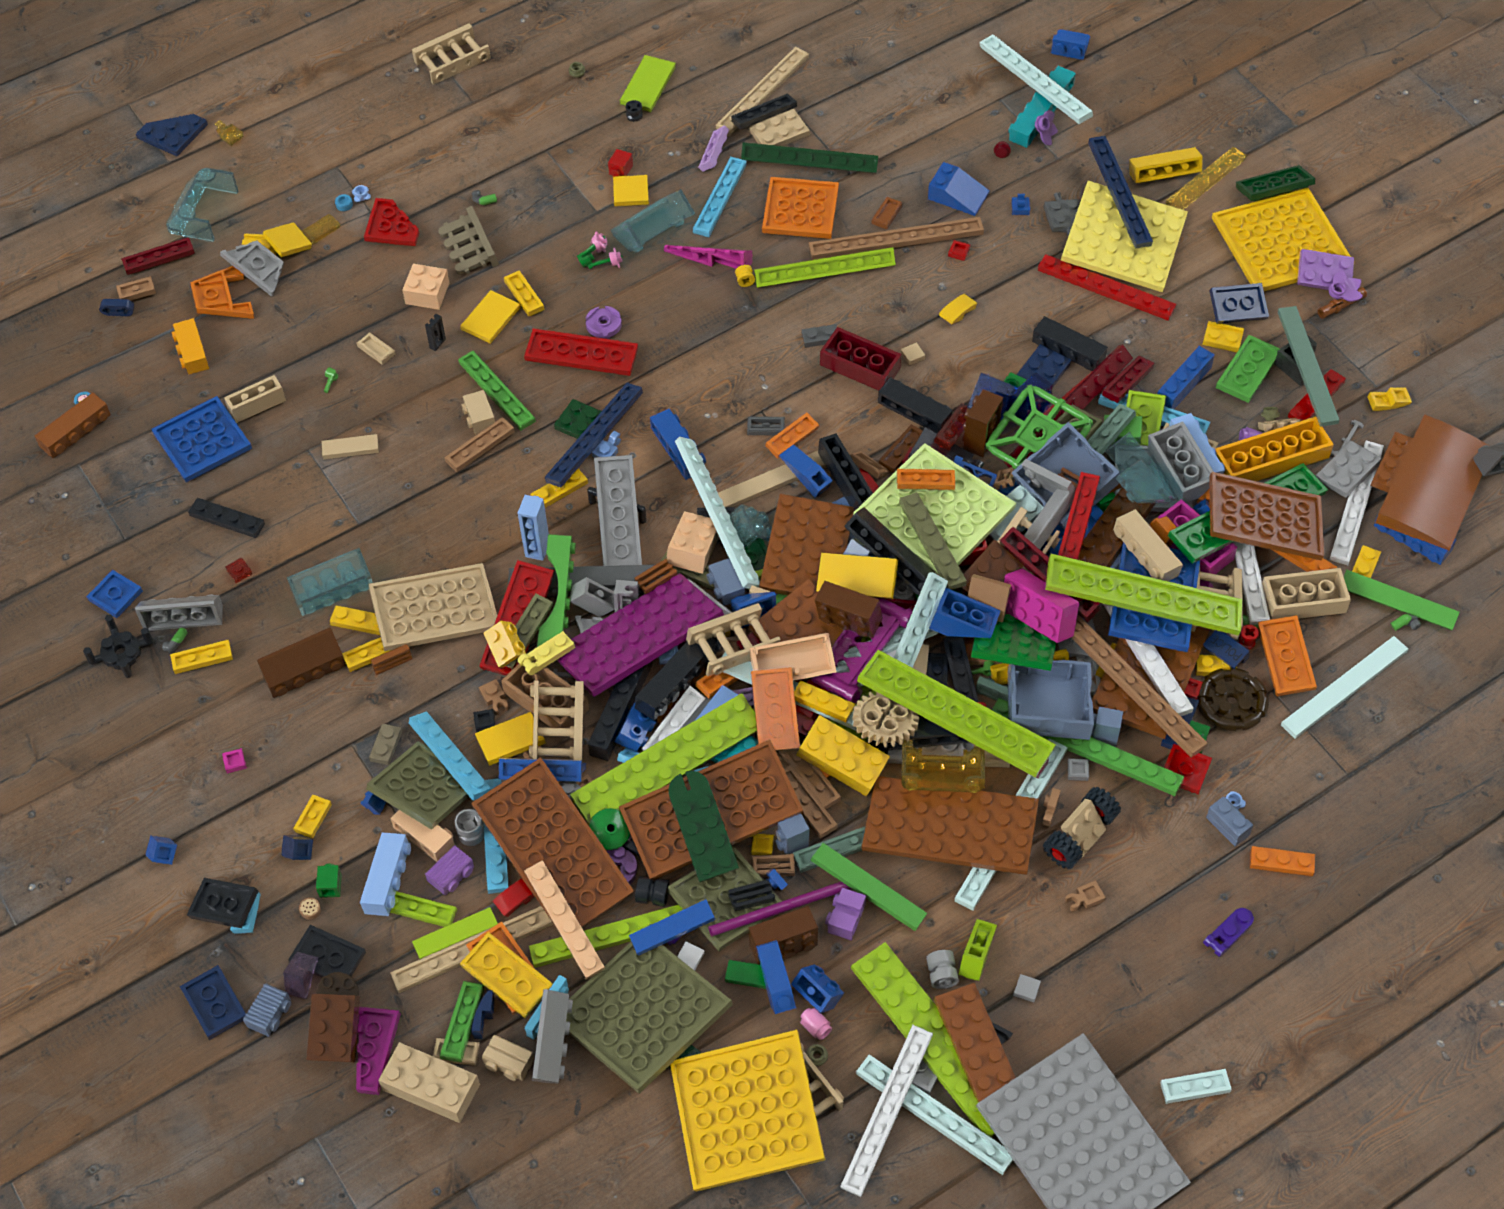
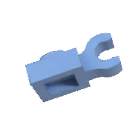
[592,431,621,458]

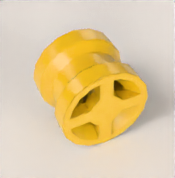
[735,265,755,287]

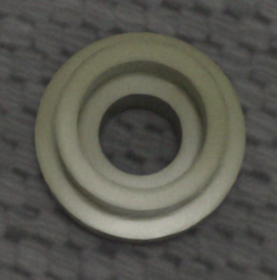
[569,62,585,77]
[1261,407,1280,421]
[806,1044,828,1066]

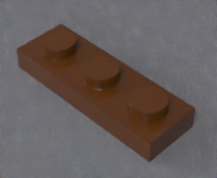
[879,424,923,473]

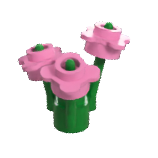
[577,231,623,269]

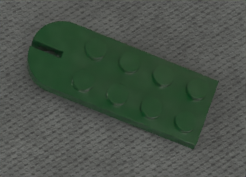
[668,771,739,883]

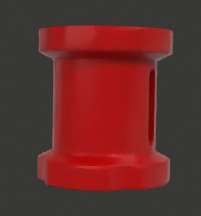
[1238,625,1259,650]

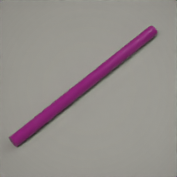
[708,881,852,937]

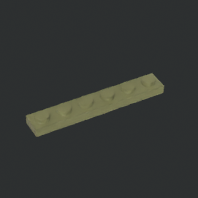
[899,492,967,590]

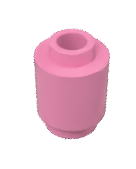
[800,1008,832,1040]

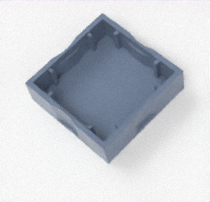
[1012,422,1122,531]
[1007,660,1094,740]

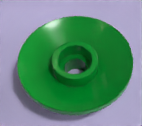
[589,808,630,850]

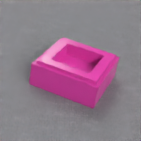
[222,748,247,774]

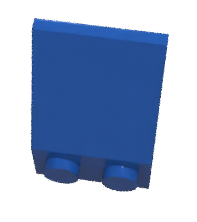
[928,162,989,216]
[929,588,1001,638]

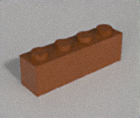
[34,392,111,458]

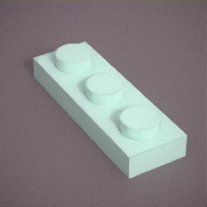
[1160,1069,1232,1104]

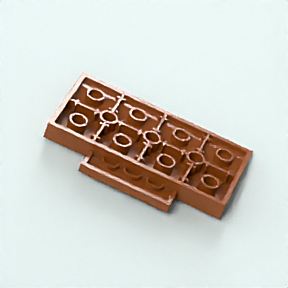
[1370,414,1489,551]

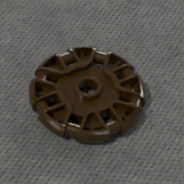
[1197,668,1269,731]

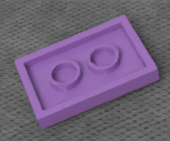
[1297,249,1354,292]

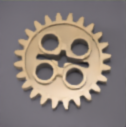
[852,692,919,747]

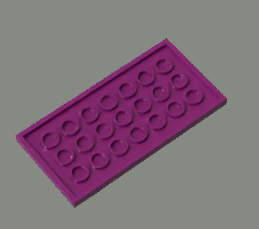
[556,573,724,697]

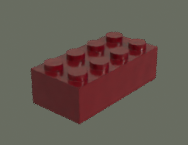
[820,327,902,391]

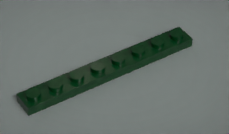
[741,142,879,173]

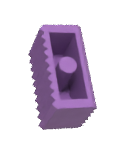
[425,845,474,896]

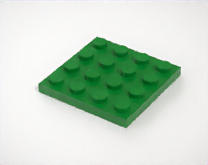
[971,614,1056,671]

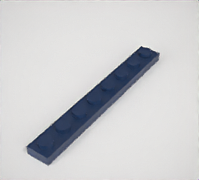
[1088,136,1153,249]
[545,383,643,488]

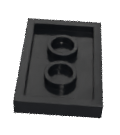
[187,878,259,929]
[288,925,366,978]

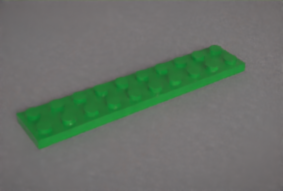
[1167,463,1328,564]

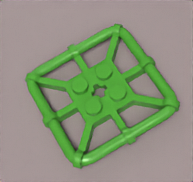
[986,384,1093,469]

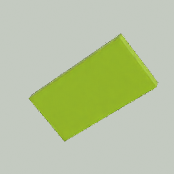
[620,55,676,112]

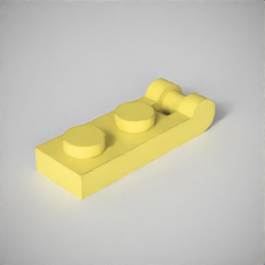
[518,631,575,675]

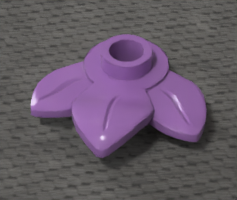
[1035,111,1058,145]
[1328,271,1362,302]

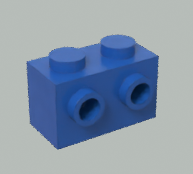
[614,703,656,752]
[791,964,844,1013]

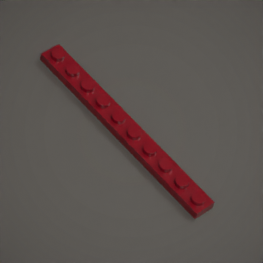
[1003,344,1133,468]

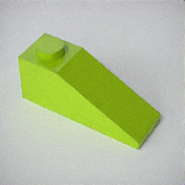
[959,919,997,981]

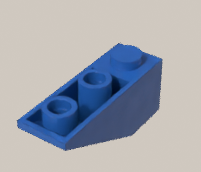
[779,444,833,498]

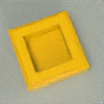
[751,834,774,856]

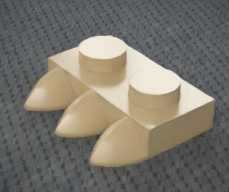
[1258,418,1300,432]

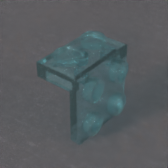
[729,504,772,548]

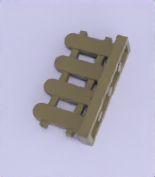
[438,206,500,275]

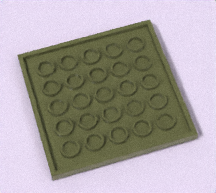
[566,941,733,1094]

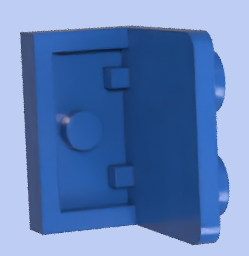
[1051,29,1090,60]

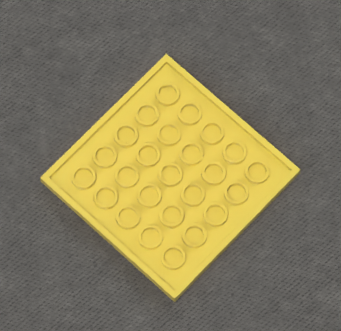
[1061,181,1188,292]

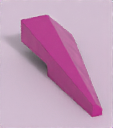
[664,245,753,268]

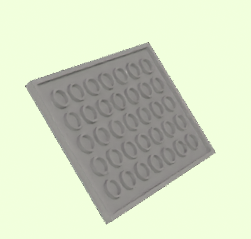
[976,1033,1191,1209]

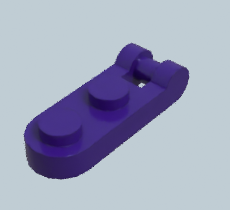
[1203,908,1254,957]

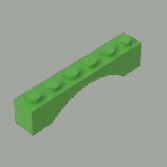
[537,535,576,647]

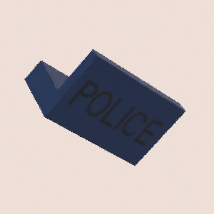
[1203,630,1249,669]

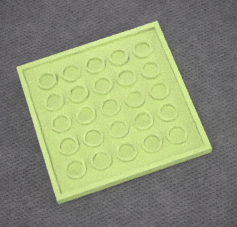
[854,443,1016,574]

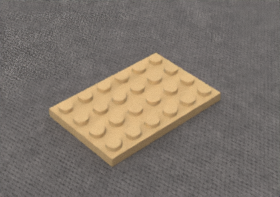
[369,563,497,651]

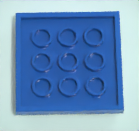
[151,396,252,482]

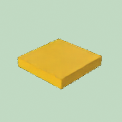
[613,175,649,206]
[263,222,312,257]

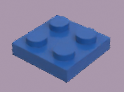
[86,570,143,618]

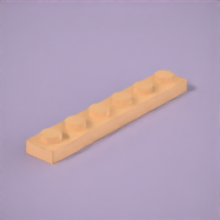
[524,860,605,980]

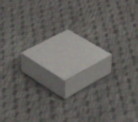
[1068,759,1089,781]
[1014,974,1041,1002]

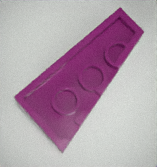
[356,1007,401,1095]

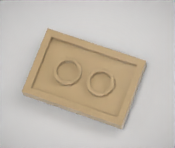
[749,109,810,146]

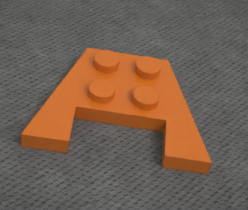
[190,266,254,319]

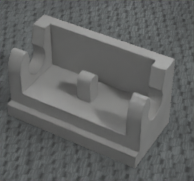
[614,580,639,612]

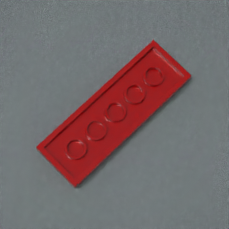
[524,328,638,376]
[479,560,555,676]

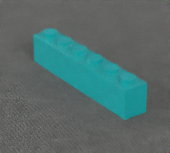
[1008,66,1076,148]

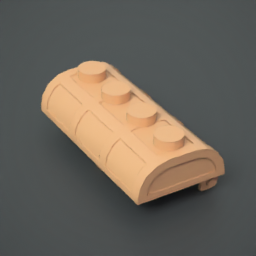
[750,633,837,681]

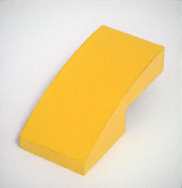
[939,294,977,324]
[1367,387,1412,411]

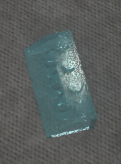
[287,548,373,616]

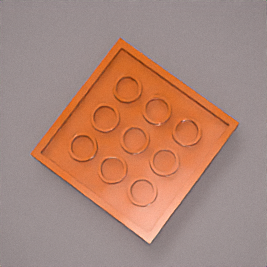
[762,177,839,239]

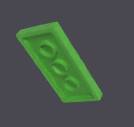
[1216,335,1280,403]

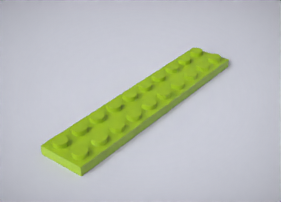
[1045,554,1242,635]
[857,650,1056,778]
[570,693,757,825]
[851,942,995,1137]

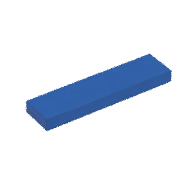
[629,899,716,956]

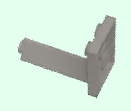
[1021,459,1076,549]

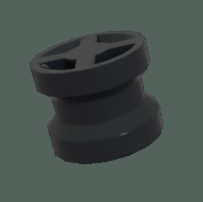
[625,100,643,122]

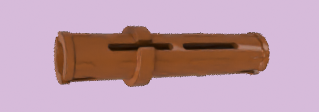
[1317,287,1367,319]

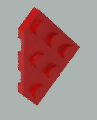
[364,198,419,246]

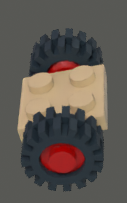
[1043,787,1121,869]

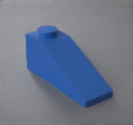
[756,940,796,1014]

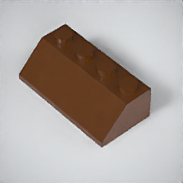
[257,627,346,698]

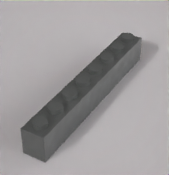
[508,565,664,598]

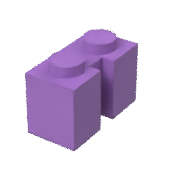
[825,888,866,941]

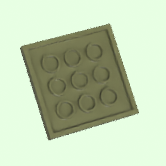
[366,741,469,830]
[667,846,782,951]

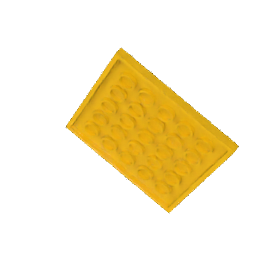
[1212,188,1355,291]
[670,1030,825,1192]

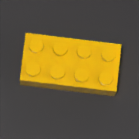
[796,715,890,796]

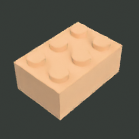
[667,511,718,574]

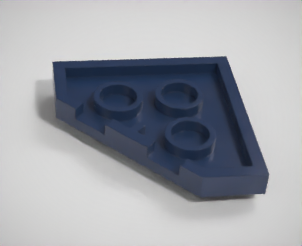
[136,114,208,157]

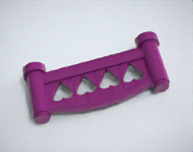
[811,597,913,705]

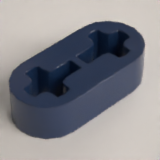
[99,299,135,316]

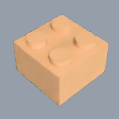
[403,264,449,310]

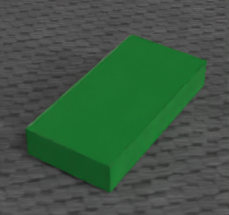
[725,960,766,989]

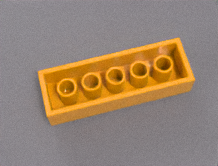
[1215,416,1334,481]

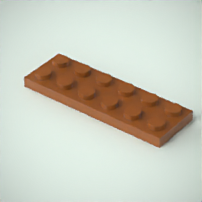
[934,983,1016,1103]

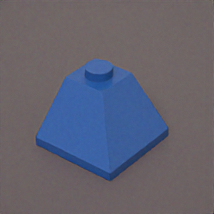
[731,592,776,628]

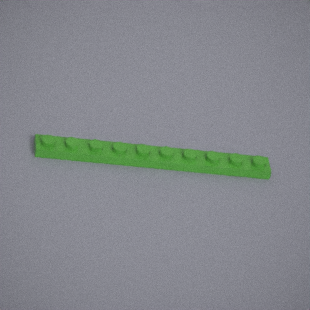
[992,698,1184,796]

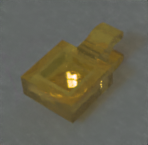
[214,120,244,146]

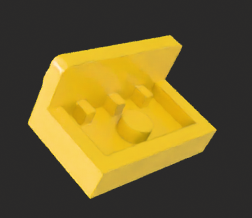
[483,621,526,667]

